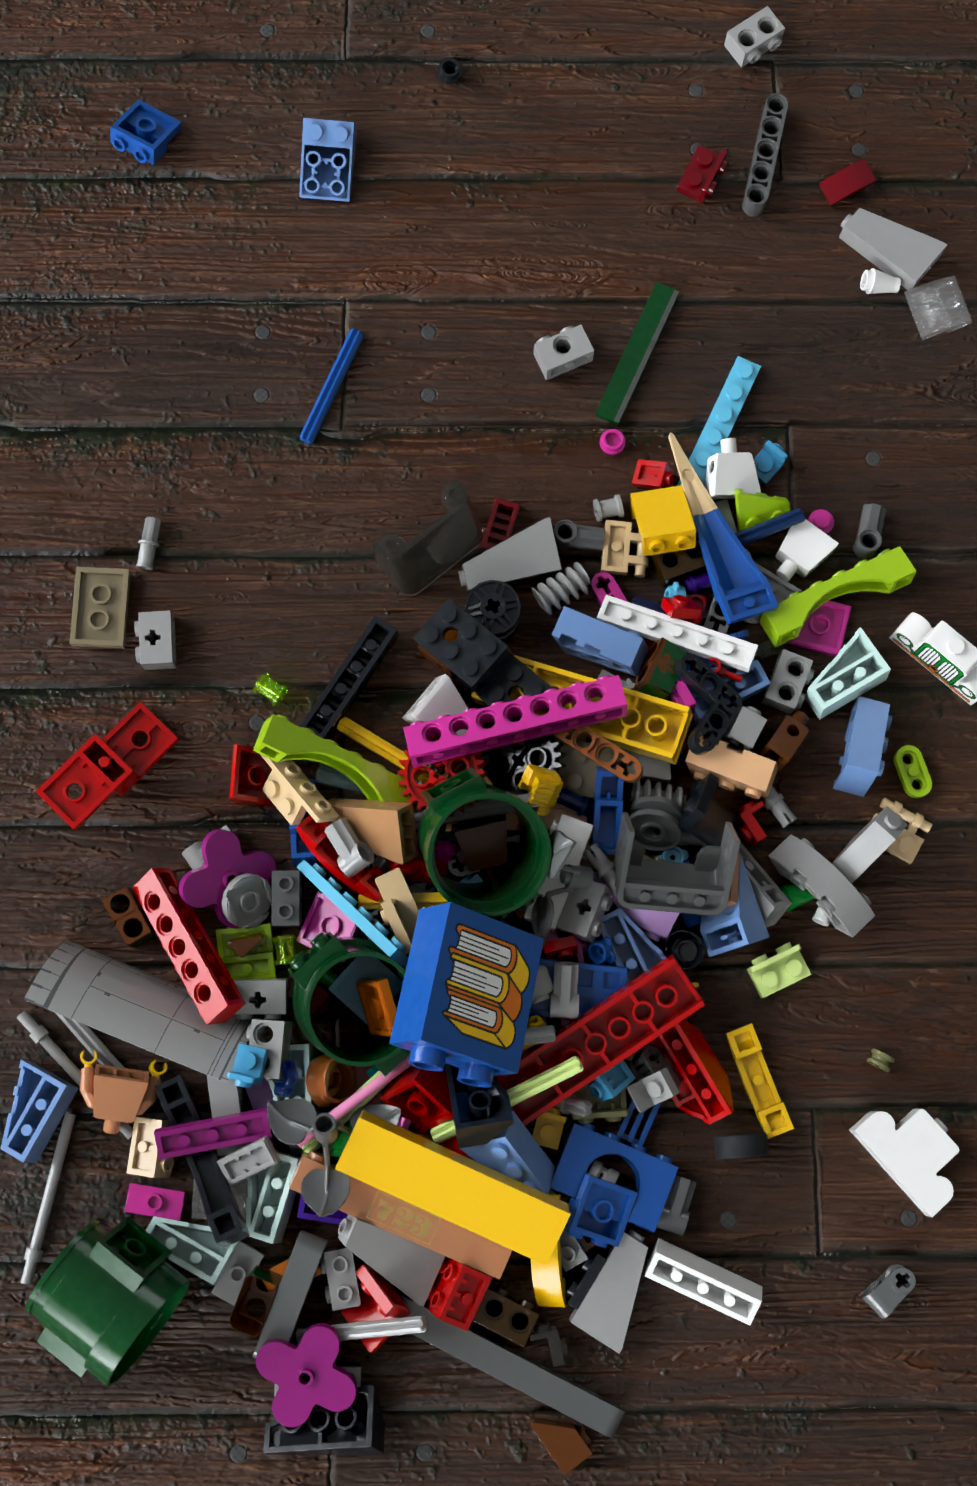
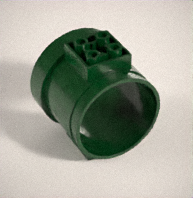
[418,767,551,921]
[288,931,411,1077]
[25,1217,191,1387]

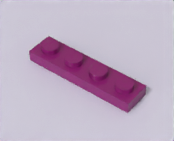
[154,1107,273,1160]

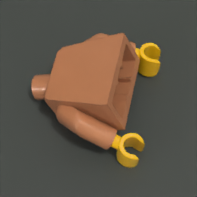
[80,1050,168,1134]

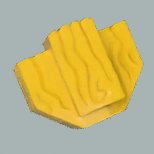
[518,764,564,816]

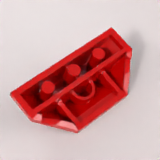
[649,1019,734,1125]

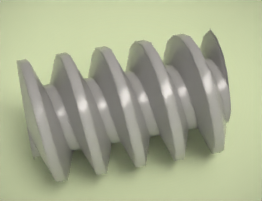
[531,562,591,615]
[628,779,687,810]

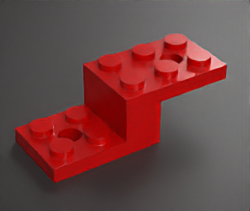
[35,701,179,831]

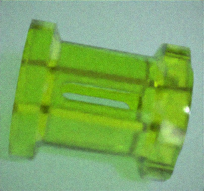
[253,672,288,707]
[271,934,296,966]

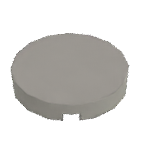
[222,873,272,929]

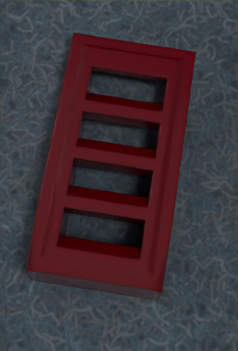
[480,497,521,550]

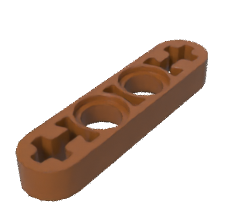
[553,726,643,783]

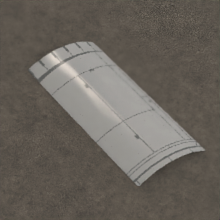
[24,940,260,1083]

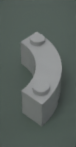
[768,835,875,938]

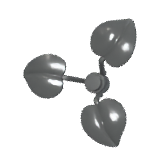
[531,830,593,946]
[267,1098,401,1217]

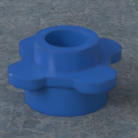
[588,936,616,964]

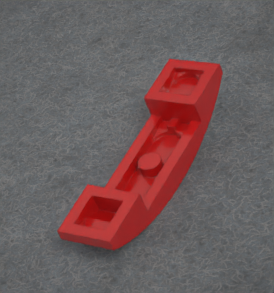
[296,815,385,902]

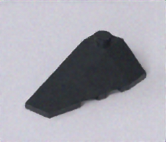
[445,1063,514,1149]
[263,1386,385,1455]

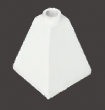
[402,674,468,735]

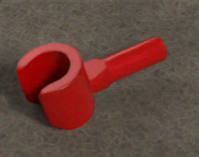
[708,658,743,682]

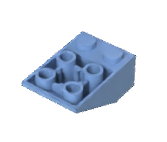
[299,118,357,202]
[700,859,769,957]

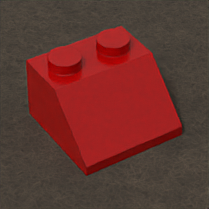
[380,1066,453,1134]

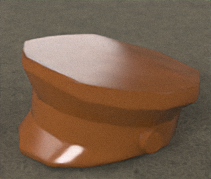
[305,1053,355,1108]

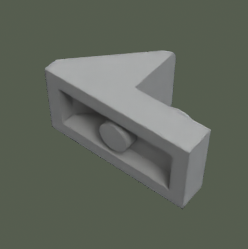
[626,1067,680,1113]

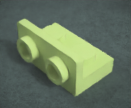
[747,942,812,999]

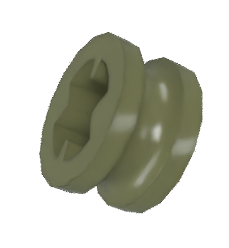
[866,1048,895,1072]

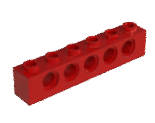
[132,868,246,1025]

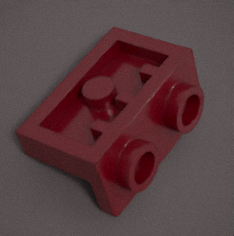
[676,145,729,203]

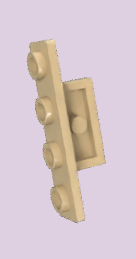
[260,754,339,825]
[375,868,419,955]

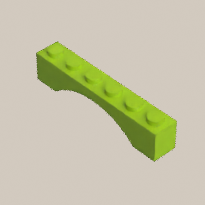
[759,546,917,648]
[253,714,411,803]

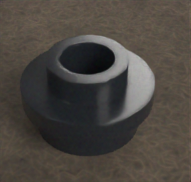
[438,58,462,84]

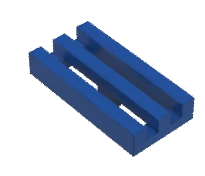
[616,1099,661,1146]

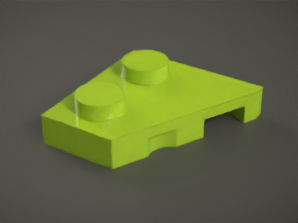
[734,488,790,532]

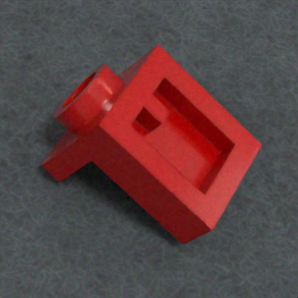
[632,459,676,489]

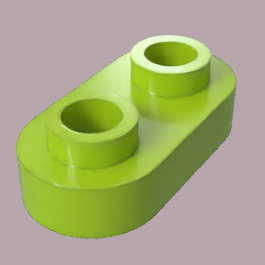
[893,745,932,798]

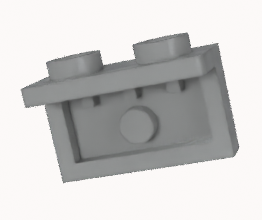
[320,1247,361,1311]

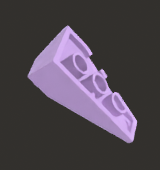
[593,871,679,942]

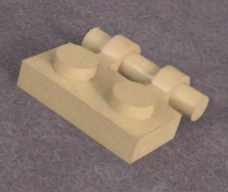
[600,520,649,578]
[872,798,933,864]

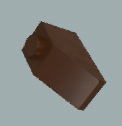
[529,1417,593,1475]

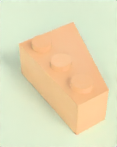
[685,736,778,799]

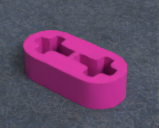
[591,572,627,606]

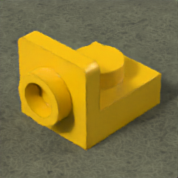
[532,1108,567,1150]

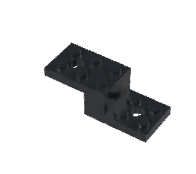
[413,598,553,722]

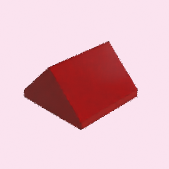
[229,744,275,806]

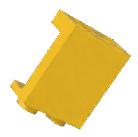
[630,485,696,556]

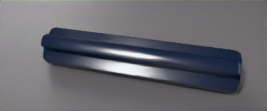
[735,508,805,546]

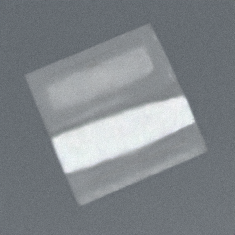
[904,276,972,341]

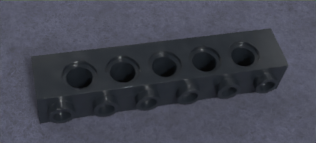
[298,616,399,768]

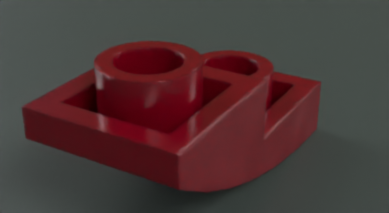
[818,159,877,207]

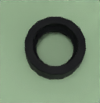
[714,1133,769,1159]

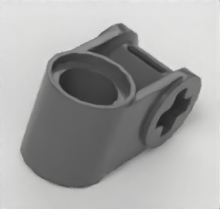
[627,1045,680,1089]
[861,1264,916,1319]

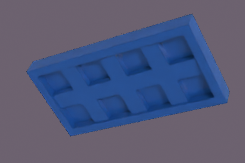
[529,958,627,1019]

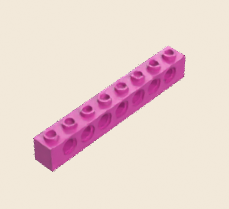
[403,675,628,768]

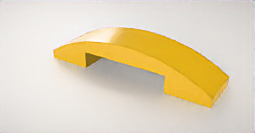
[726,1023,794,1139]
[531,1194,567,1308]

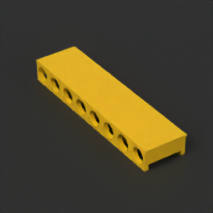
[471,655,693,765]
[335,1110,571,1265]

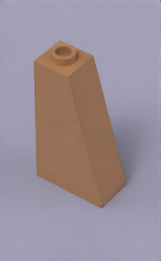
[327,798,419,864]

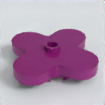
[179,829,276,928]
[256,1323,357,1427]

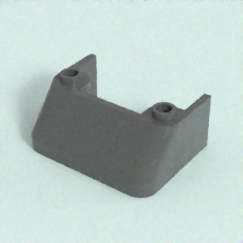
[615,812,741,915]

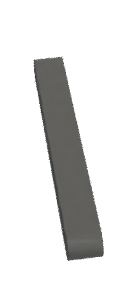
[398,1292,626,1438]

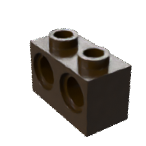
[651,536,707,587]
[473,1284,539,1347]

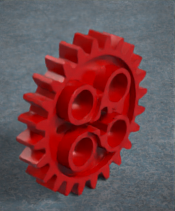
[397,733,487,817]

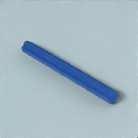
[300,328,363,444]

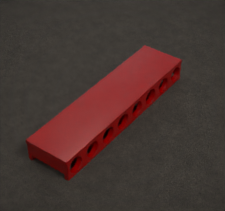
[496,954,705,1126]

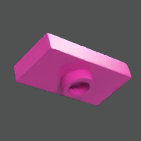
[124,1183,186,1221]

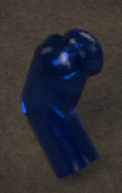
[273,1060,299,1098]

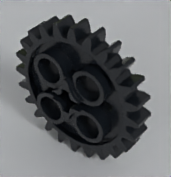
[482,734,566,796]

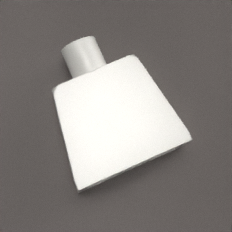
[705,438,761,499]
[775,519,839,581]

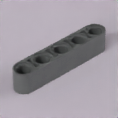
[742,93,788,217]
[253,1229,328,1359]

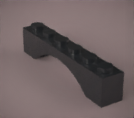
[155,1074,250,1248]

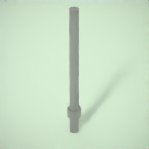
[17,1011,133,1140]
[21,1113,76,1285]

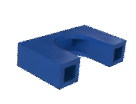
[550,1123,679,1232]

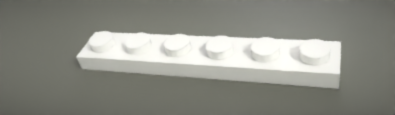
[597,595,758,673]

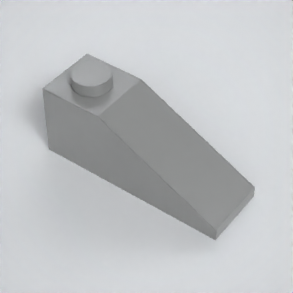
[738,844,792,927]

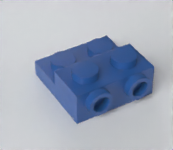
[110,99,182,165]
[565,1173,638,1248]

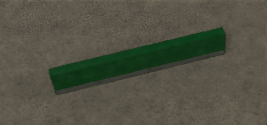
[595,282,680,426]

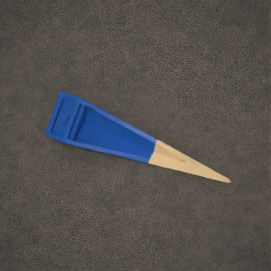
[668,432,779,625]

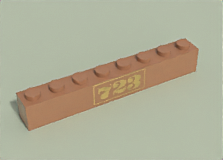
[289,1151,512,1279]

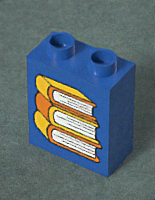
[389,902,544,1088]

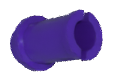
[683,572,712,595]

